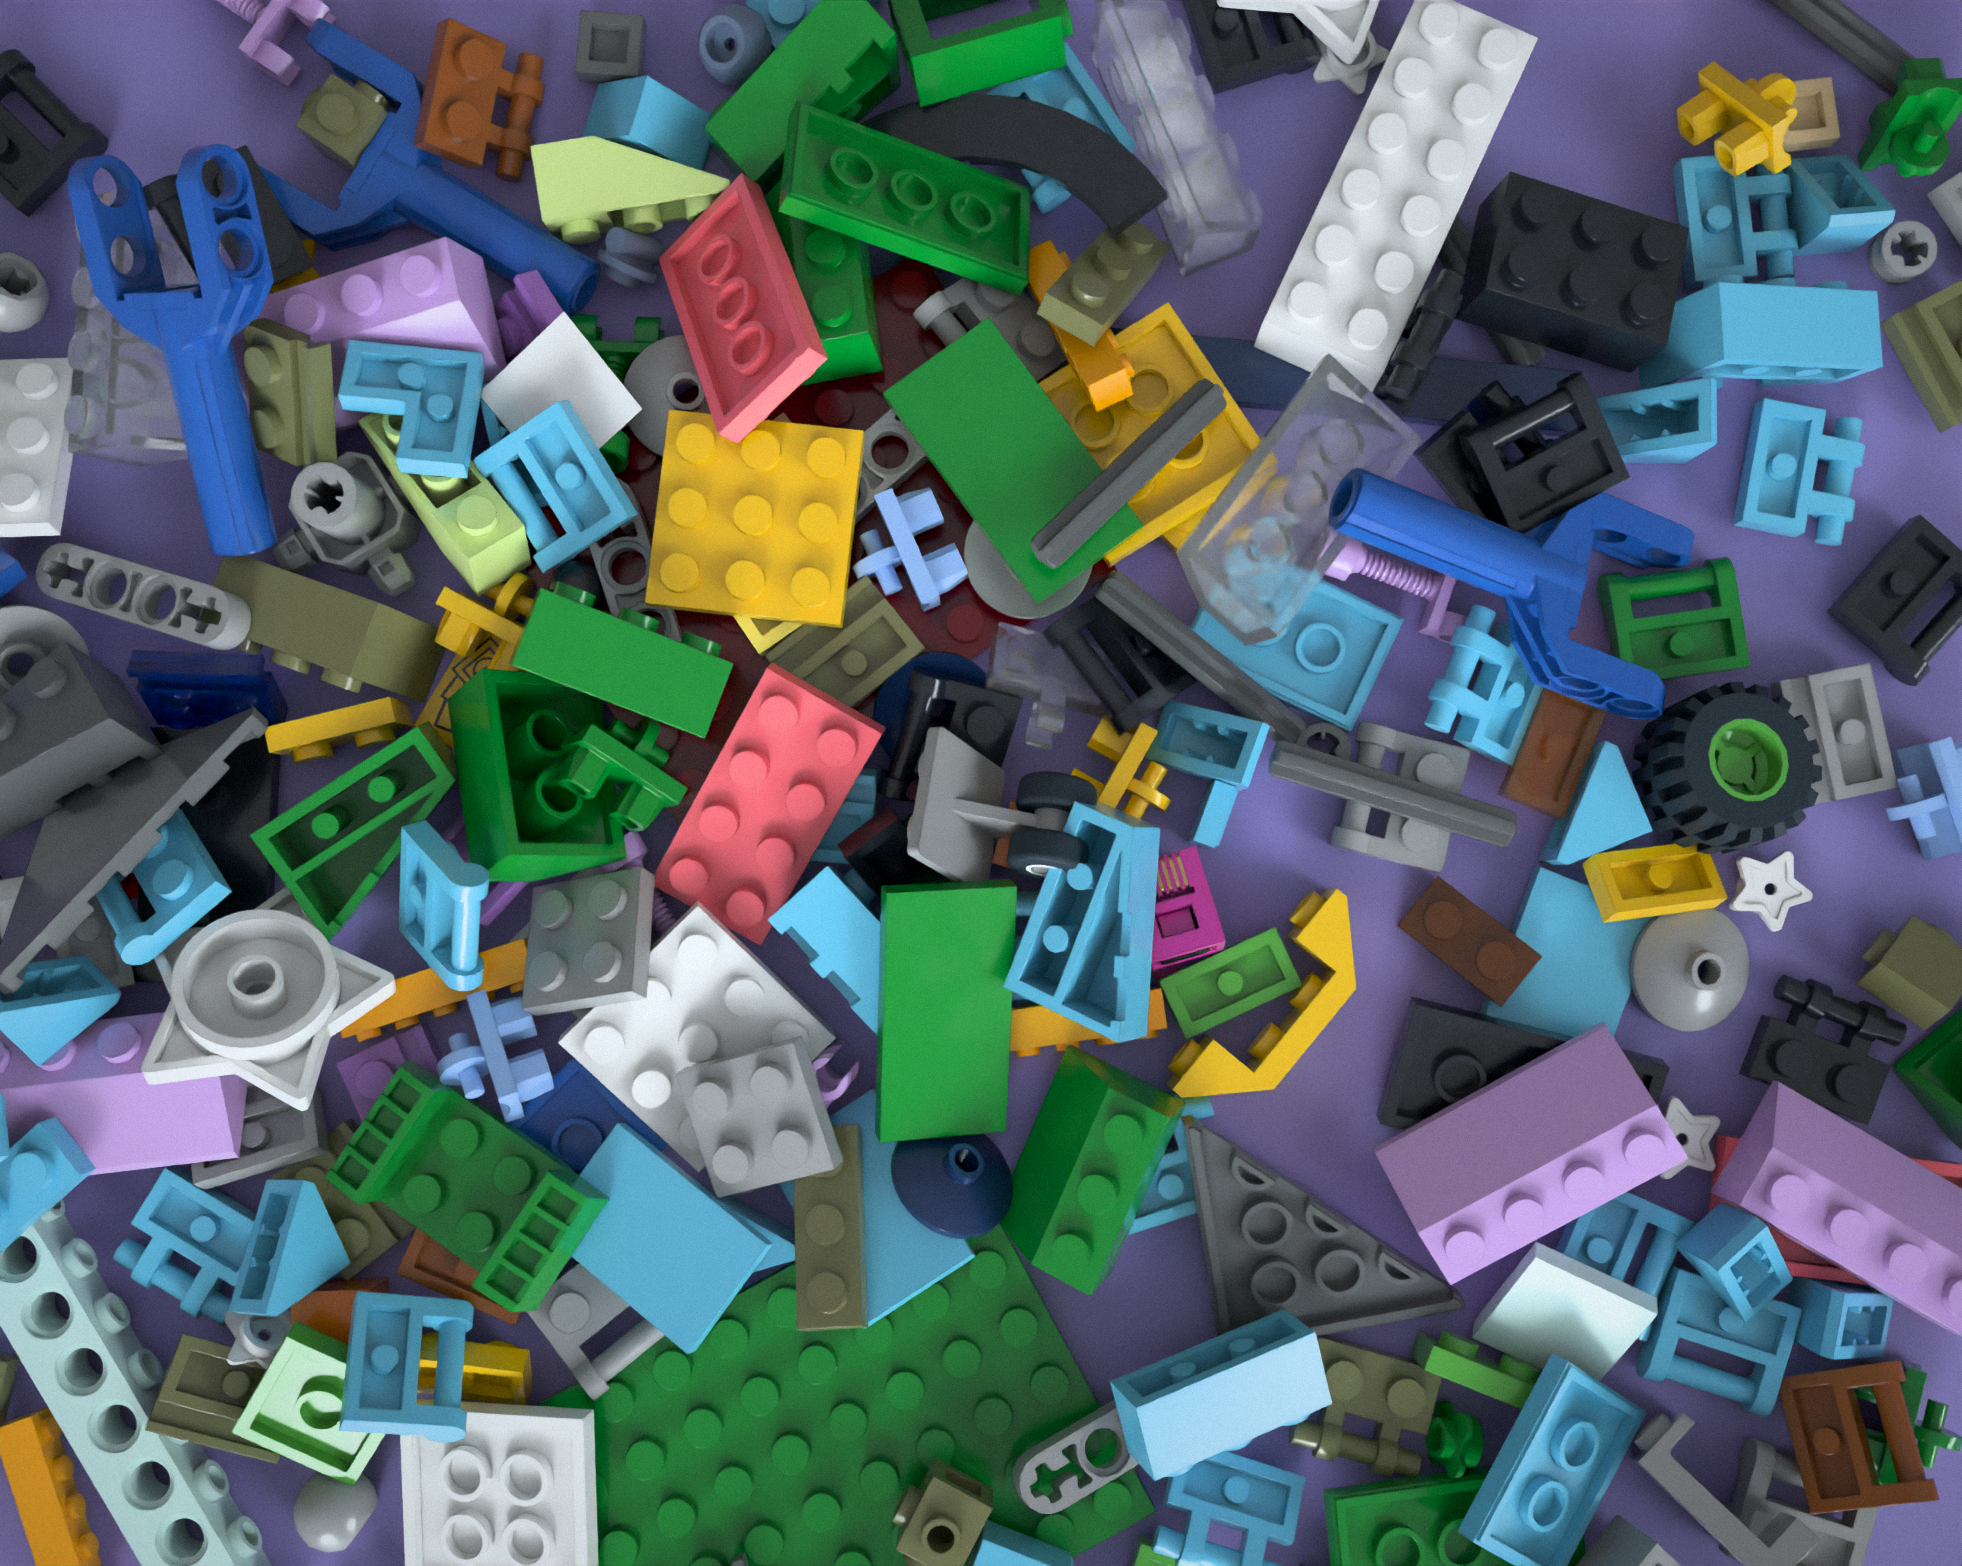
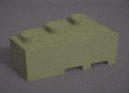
[199,555,446,703]

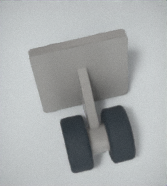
[907,727,1097,882]

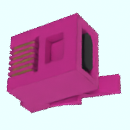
[1151,846,1226,986]

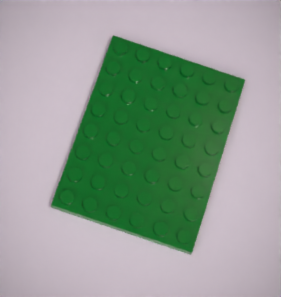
[531,1168,1156,1566]

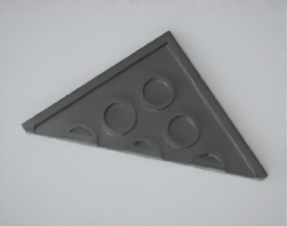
[0,707,269,995]
[1181,1115,1465,1337]

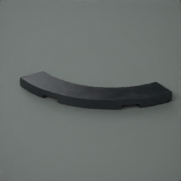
[860,94,1168,237]

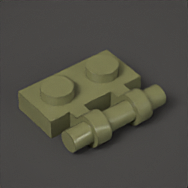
[1289,1335,1442,1478]

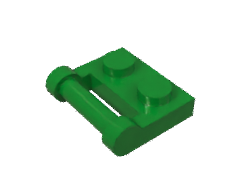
[1597,557,1751,681]

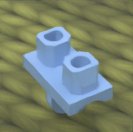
[853,488,968,612]
[1885,737,1962,860]
[436,989,554,1123]

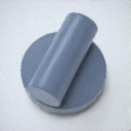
[596,227,665,290]

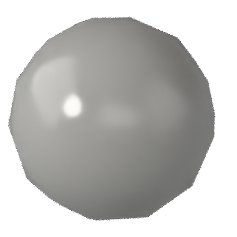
[0,251,50,333]
[293,1472,379,1553]

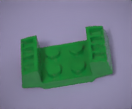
[325,1059,610,1312]

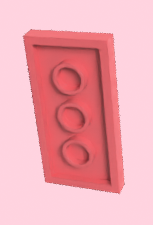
[658,173,828,444]
[654,663,886,946]

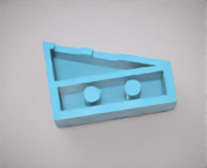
[768,866,880,1035]

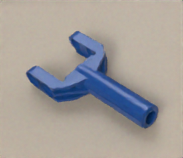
[257,18,601,318]
[67,144,278,557]
[1328,467,1695,720]

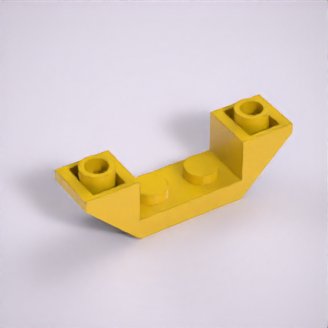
[1166,888,1356,1098]

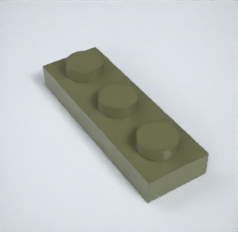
[1037,222,1171,346]
[794,1124,868,1332]

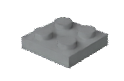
[522,867,655,1016]
[675,1036,843,1198]

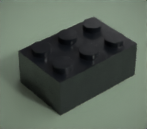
[1455,171,1689,373]

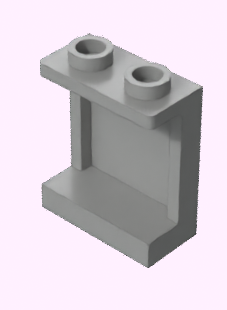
[1631,1413,1820,1566]

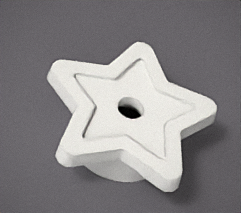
[1313,31,1390,95]
[1729,850,1813,932]
[1659,1096,1721,1179]
[224,1309,291,1369]

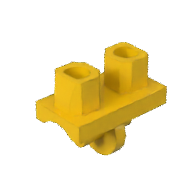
[1676,61,1797,178]
[434,572,533,673]
[1070,716,1171,819]

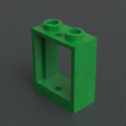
[887,0,1073,107]

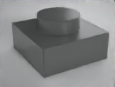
[575,10,647,83]

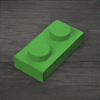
[1157,926,1303,1040]
[1410,1329,1540,1409]

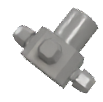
[271,446,422,597]

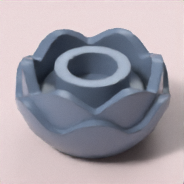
[697,3,772,87]

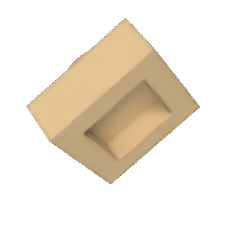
[1782,77,1841,152]

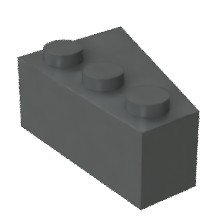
[0,641,164,840]

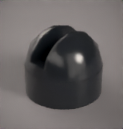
[546,560,602,609]

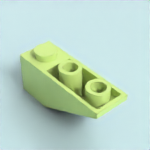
[530,136,731,245]
[358,413,532,597]

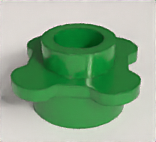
[1425,1401,1484,1478]

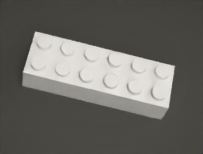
[1253,0,1538,398]

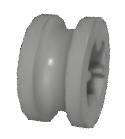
[1867,220,1938,285]

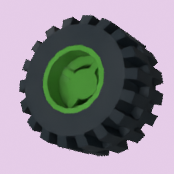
[1632,682,1822,854]

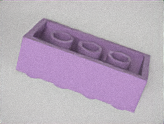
[231,237,507,433]
[0,1012,248,1175]
[1373,1022,1689,1285]
[1710,1080,1962,1337]

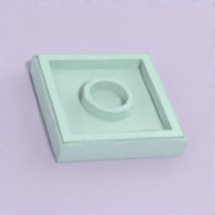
[1472,1242,1658,1381]

